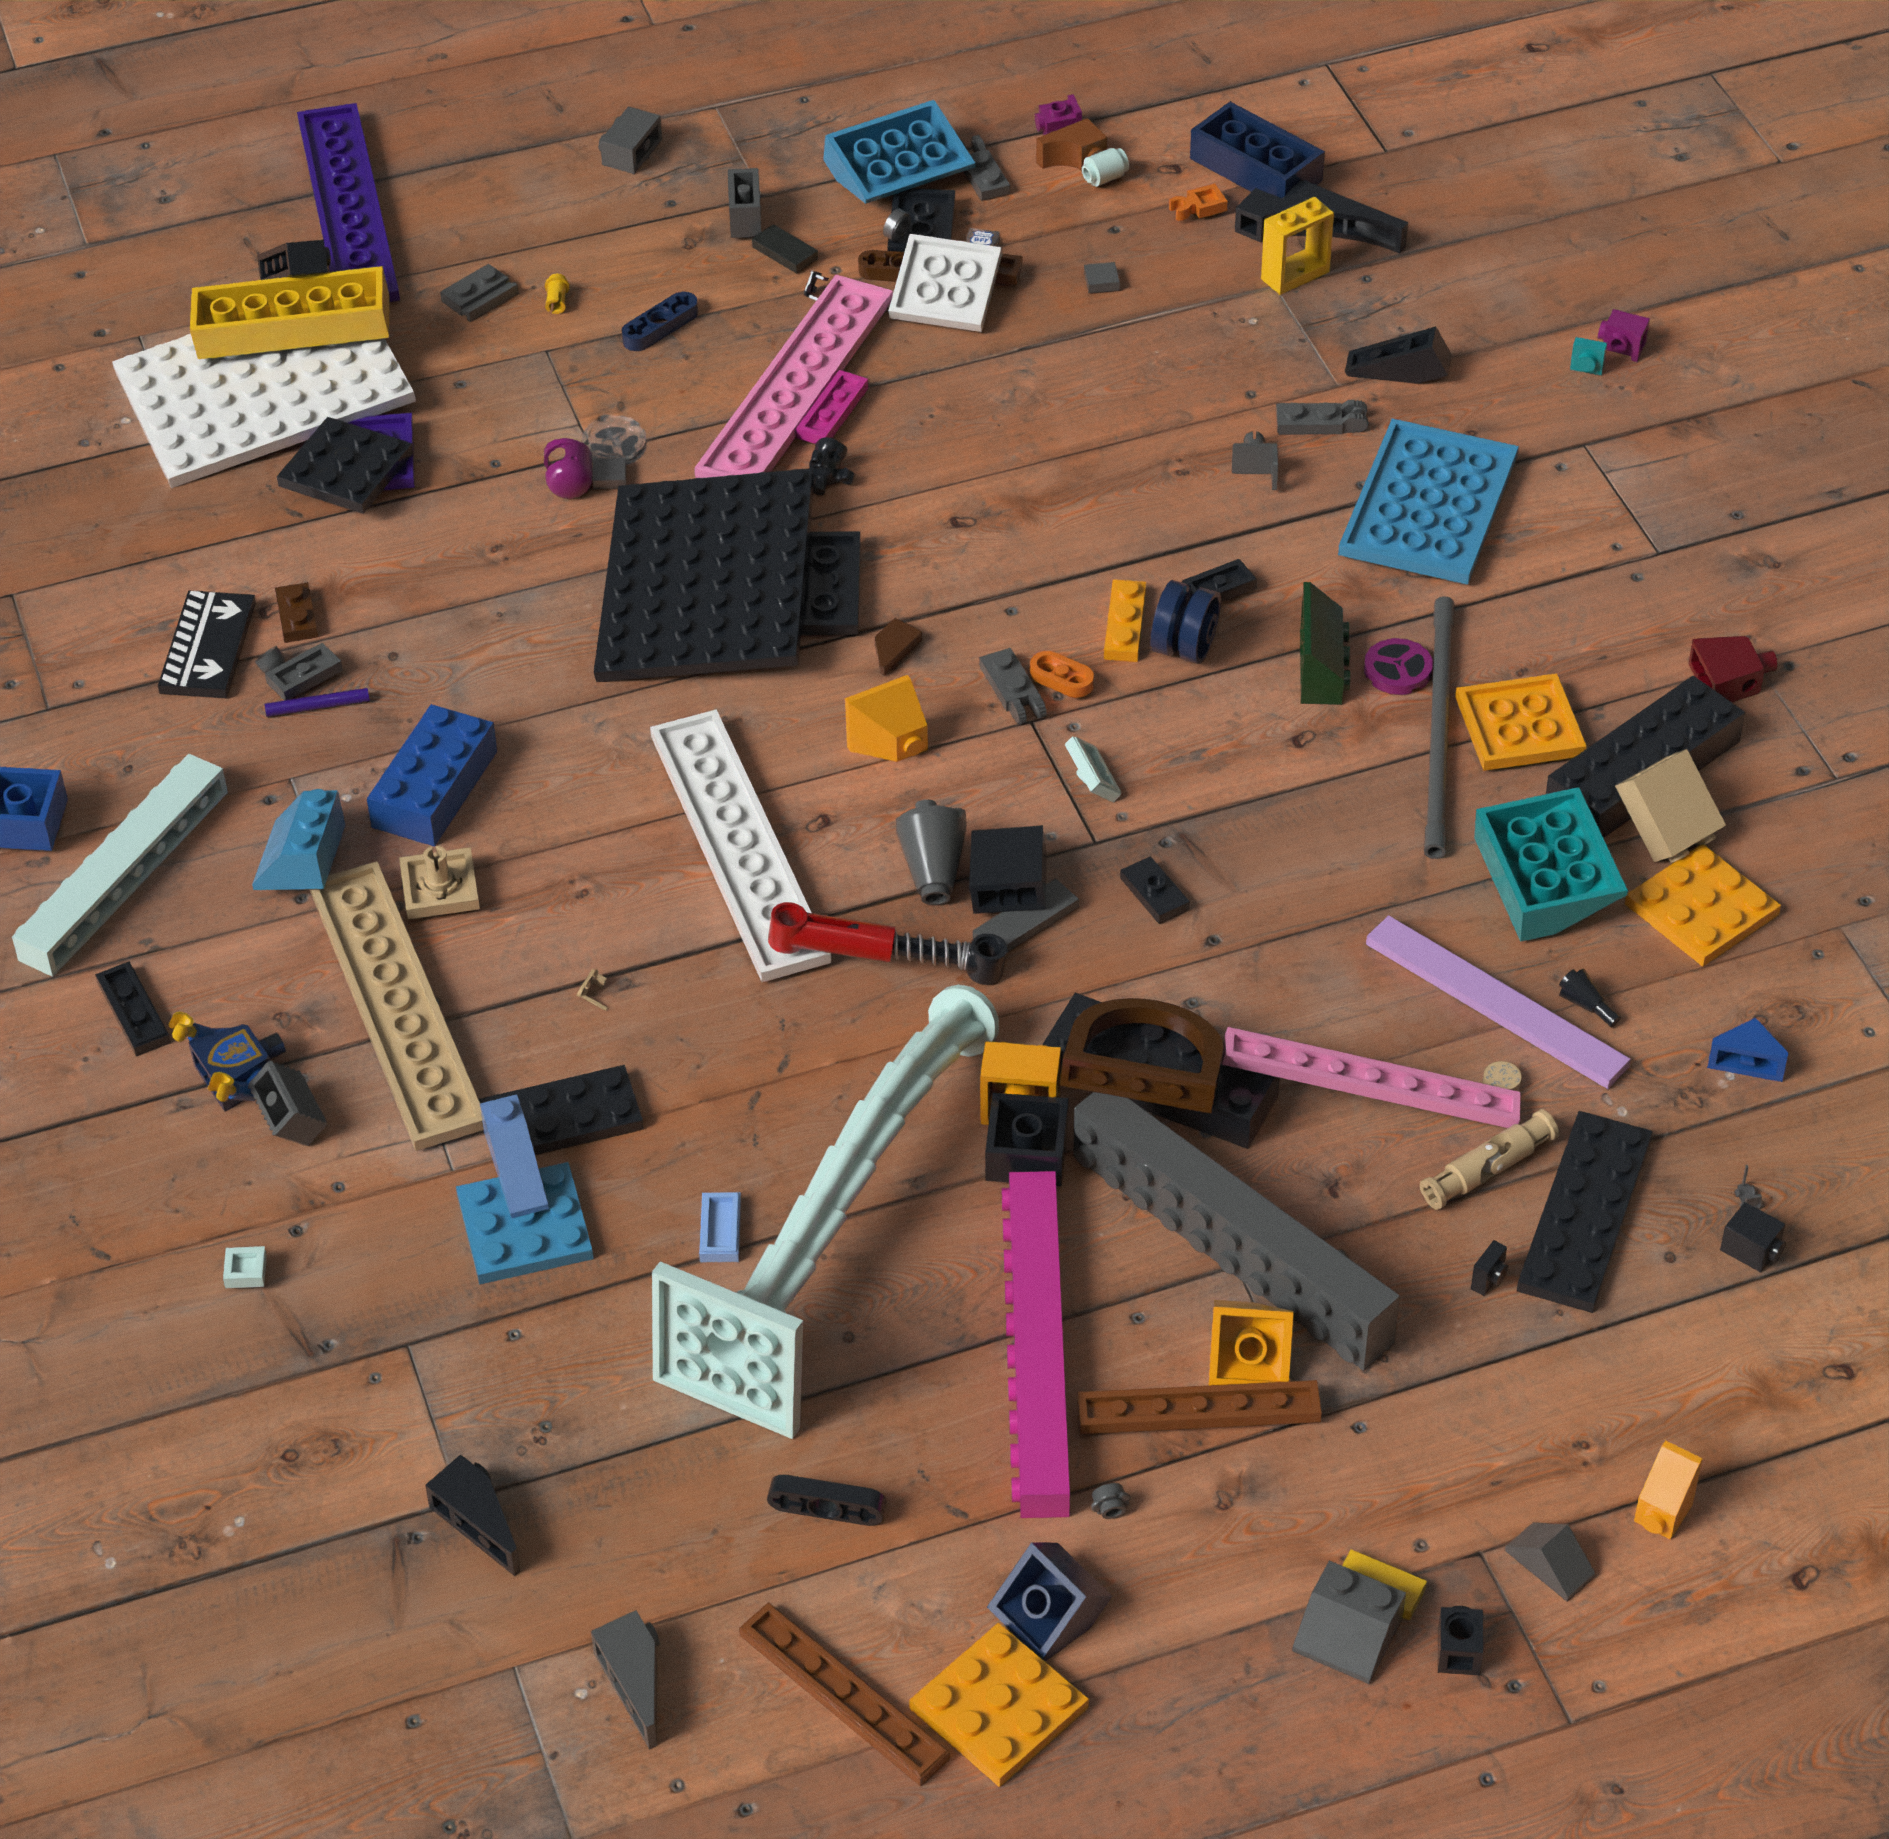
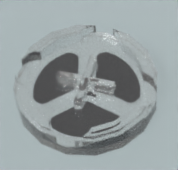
[582,416,647,465]

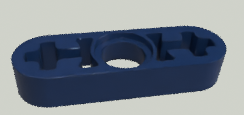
[622,291,698,351]

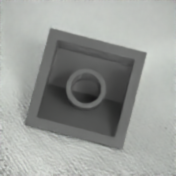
[1292,1560,1406,1684]

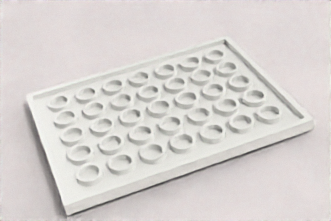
[112,334,416,488]

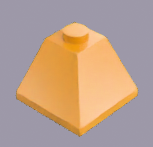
[845,674,928,762]
[1208,1300,1293,1385]

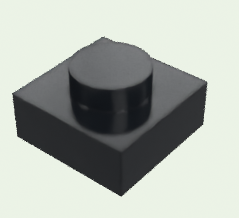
[1471,1240,1509,1296]

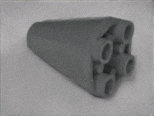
[896,799,967,905]

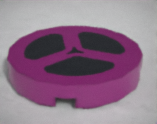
[1364,638,1433,695]

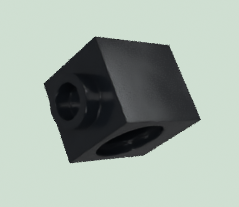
[1437,1606,1483,1675]

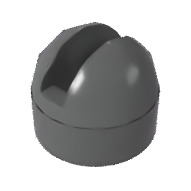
[255,645,285,673]

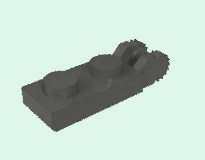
[960,135,1010,201]
[1276,400,1368,435]
[979,648,1047,725]

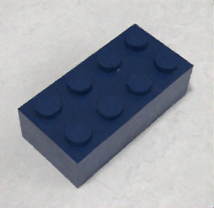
[1190,101,1325,198]

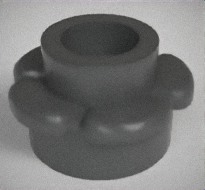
[1091,1483,1130,1519]

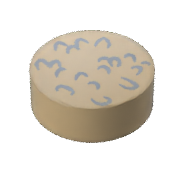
[1483,1061,1522,1091]

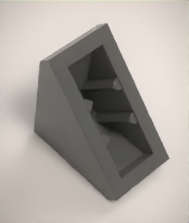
[1505,1522,1595,1601]

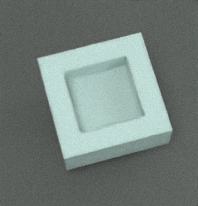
[223,1246,267,1288]

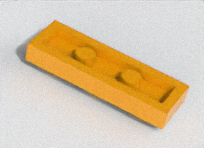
[1104,579,1146,662]

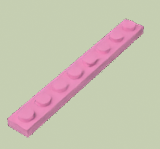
[1222,1027,1520,1128]

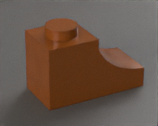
[1036,118,1107,172]

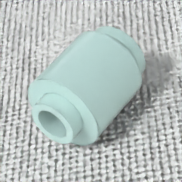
[1082,148,1129,187]

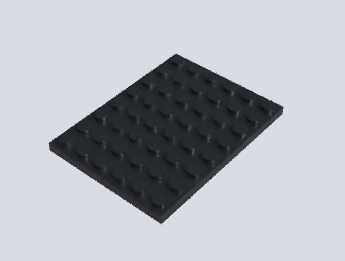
[593,468,815,682]

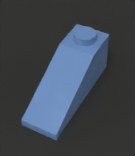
[480,1094,549,1218]

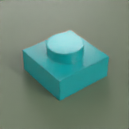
[1570,337,1607,375]

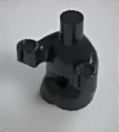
[809,437,855,496]

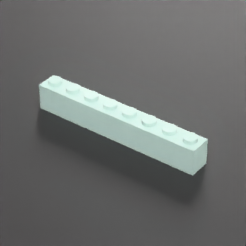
[12,754,228,977]

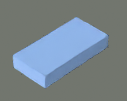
[699,1192,741,1262]

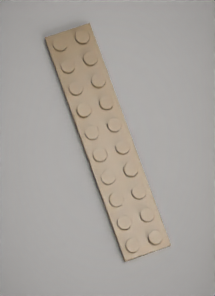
[310,861,484,1151]

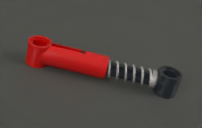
[768,902,1008,985]

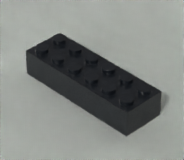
[1546,675,1746,838]
[1043,992,1280,1149]

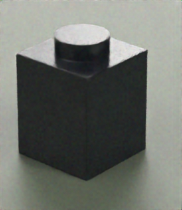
[1720,1202,1786,1273]

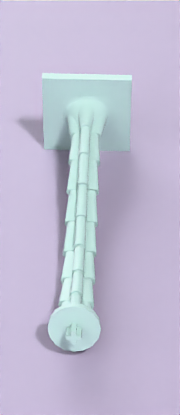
[652,984,999,1439]

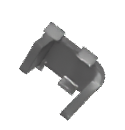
[1734,1165,1764,1210]

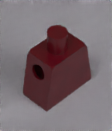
[1688,636,1778,702]

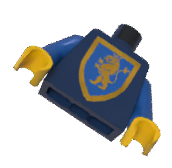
[168,1012,286,1112]

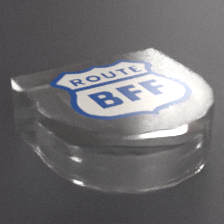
[966,228,1000,247]

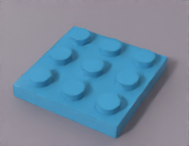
[456,1162,594,1285]

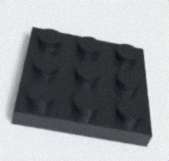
[276,416,413,514]

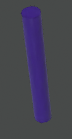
[264,688,370,717]

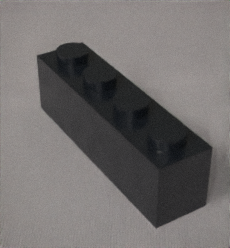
[257,240,331,280]

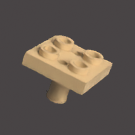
[399,846,480,919]

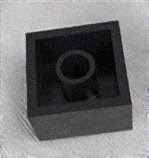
[985,1093,1069,1186]

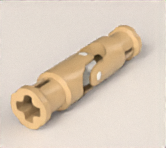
[1420,1109,1559,1210]

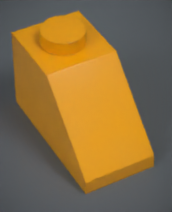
[1634,1440,1703,1540]

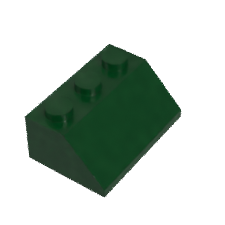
[1300,582,1350,705]

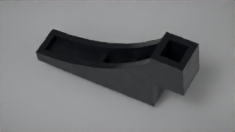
[1235,179,1408,253]

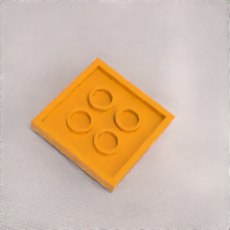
[1455,673,1587,771]
[1625,844,1781,967]
[909,1622,1089,1787]

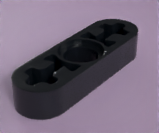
[767,1475,887,1526]

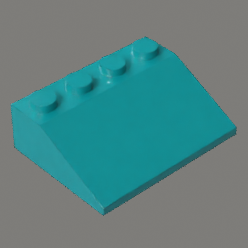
[1474,787,1628,942]

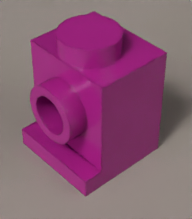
[1035,94,1082,135]
[1598,309,1650,362]

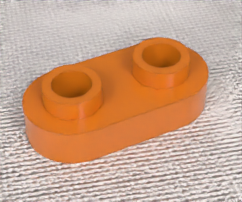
[1030,651,1094,698]

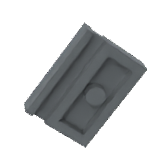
[440,263,519,322]

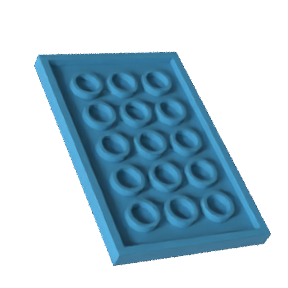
[1338,418,1519,585]

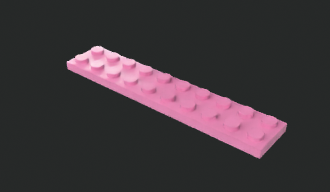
[695,275,893,478]

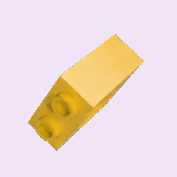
[1261,197,1334,295]

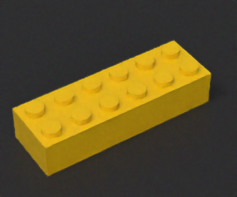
[190,266,389,359]

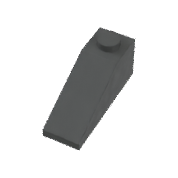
[591,1610,660,1750]

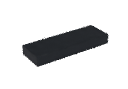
[95,961,171,1056]

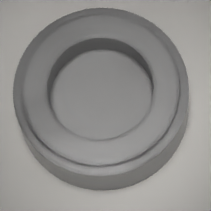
[883,208,911,242]

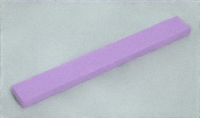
[1366,915,1630,1089]

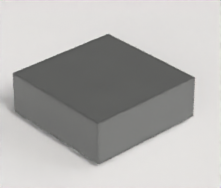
[1084,262,1120,293]

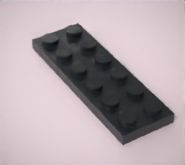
[1517,1111,1653,1313]

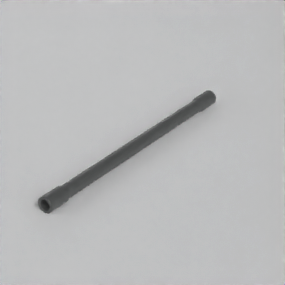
[1424,596,1455,859]

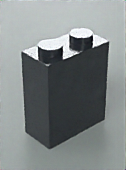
[969,825,1047,914]

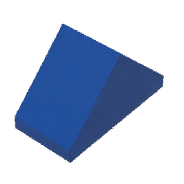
[1707,1018,1788,1082]

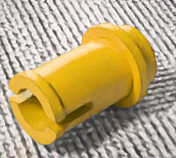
[545,273,570,314]

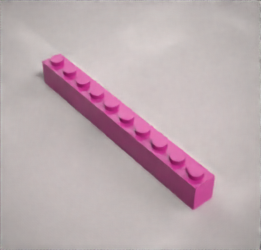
[1002,1171,1070,1518]

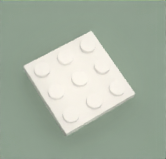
[888,234,1002,332]

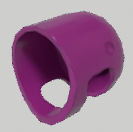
[544,438,593,499]

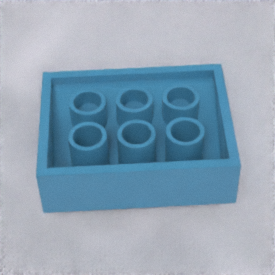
[823,100,976,204]

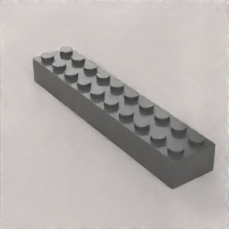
[1073,1092,1400,1371]

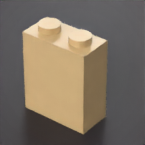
[1615,749,1726,863]

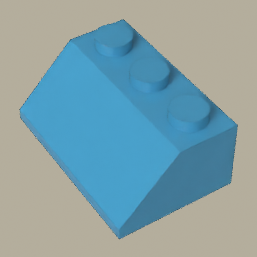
[252,789,345,890]

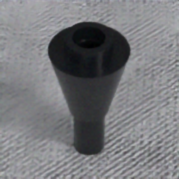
[1559,969,1621,1028]

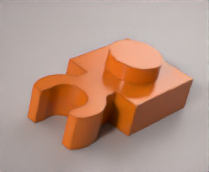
[1169,183,1228,221]

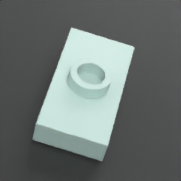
[1065,736,1121,802]

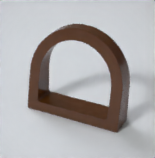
[1060,998,1223,1113]

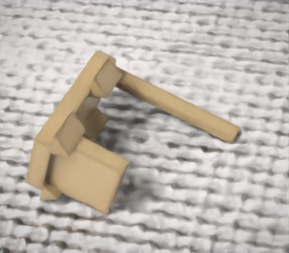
[576,969,608,1011]

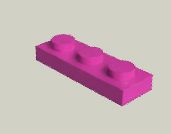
[796,370,868,444]

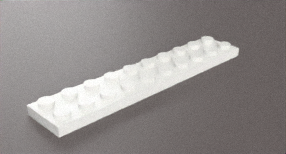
[650,709,831,982]

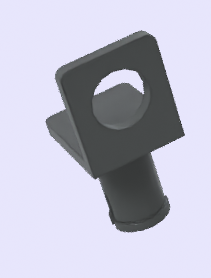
[1232,431,1278,490]

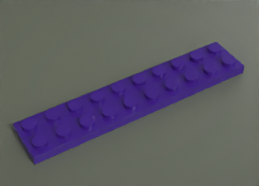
[297,103,400,302]

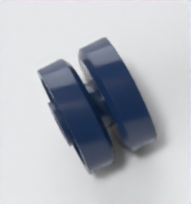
[1150,580,1221,664]

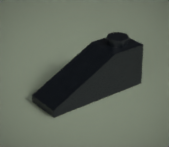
[1345,326,1452,384]
[425,1454,520,1576]

